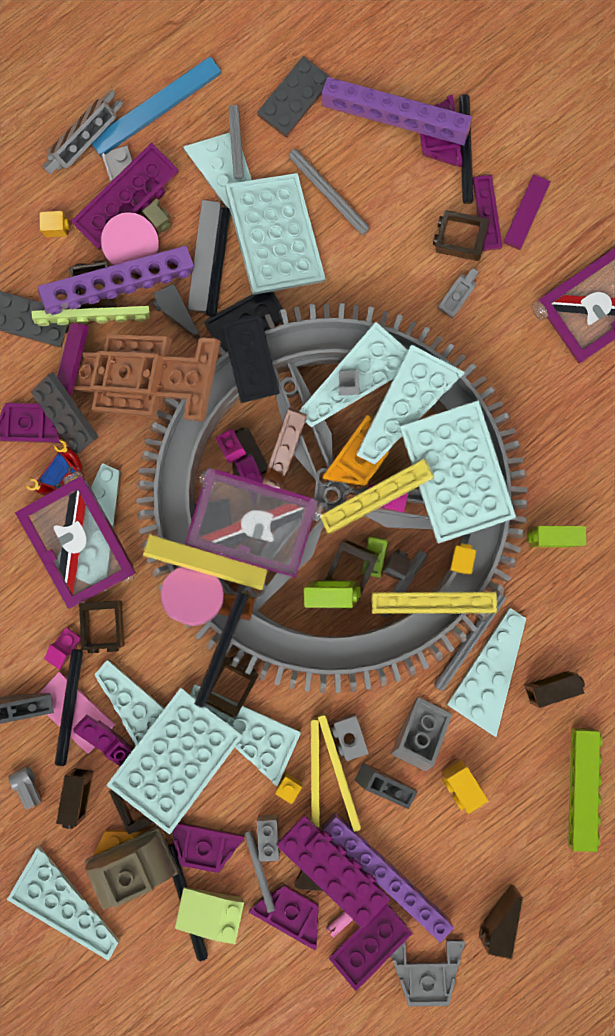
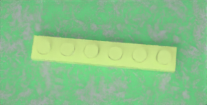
[32,306,150,326]

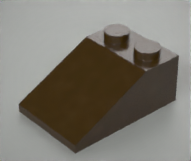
[479,885,523,959]

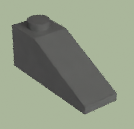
[153,284,200,340]
[382,549,411,580]
[0,693,54,724]
[354,763,417,809]

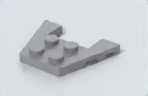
[391,940,465,1007]

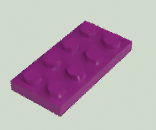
[329,903,413,991]

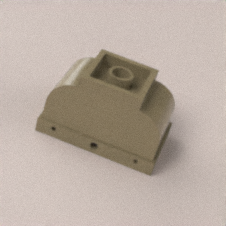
[85,826,179,909]

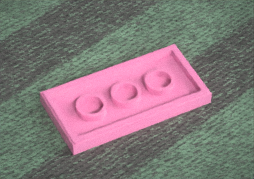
[39,672,116,754]

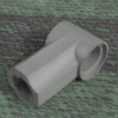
[8,766,42,810]

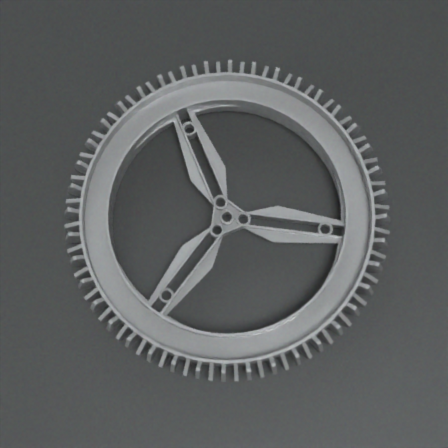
[137,303,528,693]

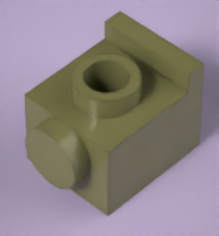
[142,200,172,235]

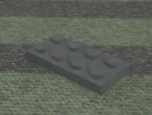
[257,56,331,137]
[0,291,71,348]
[31,372,98,454]

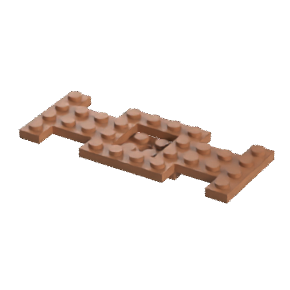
[56,333,220,422]

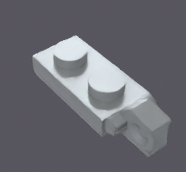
[437,268,478,319]

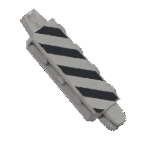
[42,90,123,174]

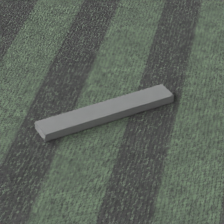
[188,200,221,313]

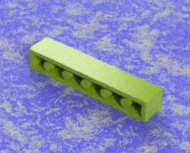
[568,728,602,852]

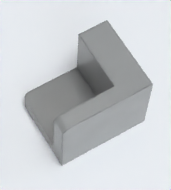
[339,370,359,395]

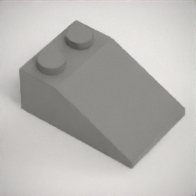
[391,697,452,772]

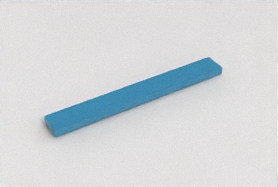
[91,57,221,157]

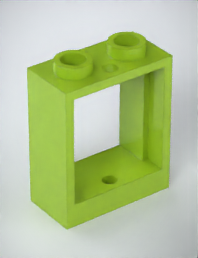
[527,526,586,547]
[304,580,361,608]

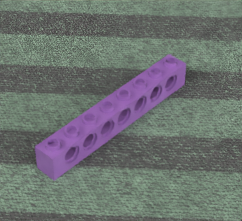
[322,77,472,145]
[38,246,194,315]
[322,812,454,943]

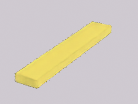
[320,459,435,534]
[143,535,267,590]
[372,592,497,613]
[318,713,361,832]
[311,718,319,828]

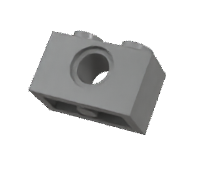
[331,714,369,761]
[257,815,279,862]

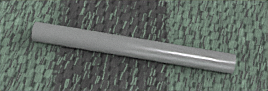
[244,831,275,913]

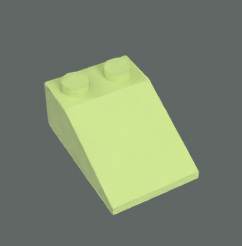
[175,887,244,944]

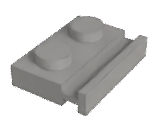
[102,146,132,181]

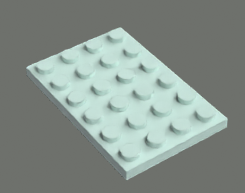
[224,173,326,295]
[400,401,516,543]
[107,688,243,834]

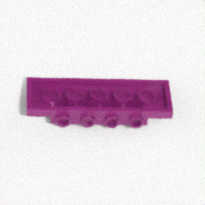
[71,142,179,250]
[276,814,390,929]

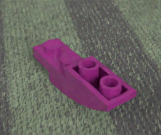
[73,714,134,767]

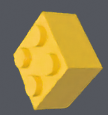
[441,760,489,814]

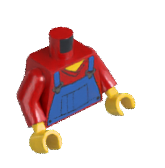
[25,439,85,496]

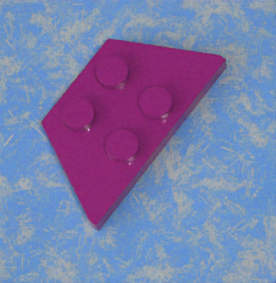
[420,94,462,167]
[0,403,61,443]
[172,822,245,873]
[249,884,319,950]

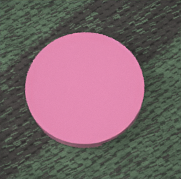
[101,213,158,265]
[161,567,223,626]

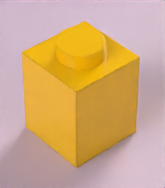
[40,211,70,237]
[450,543,476,575]
[275,773,302,804]

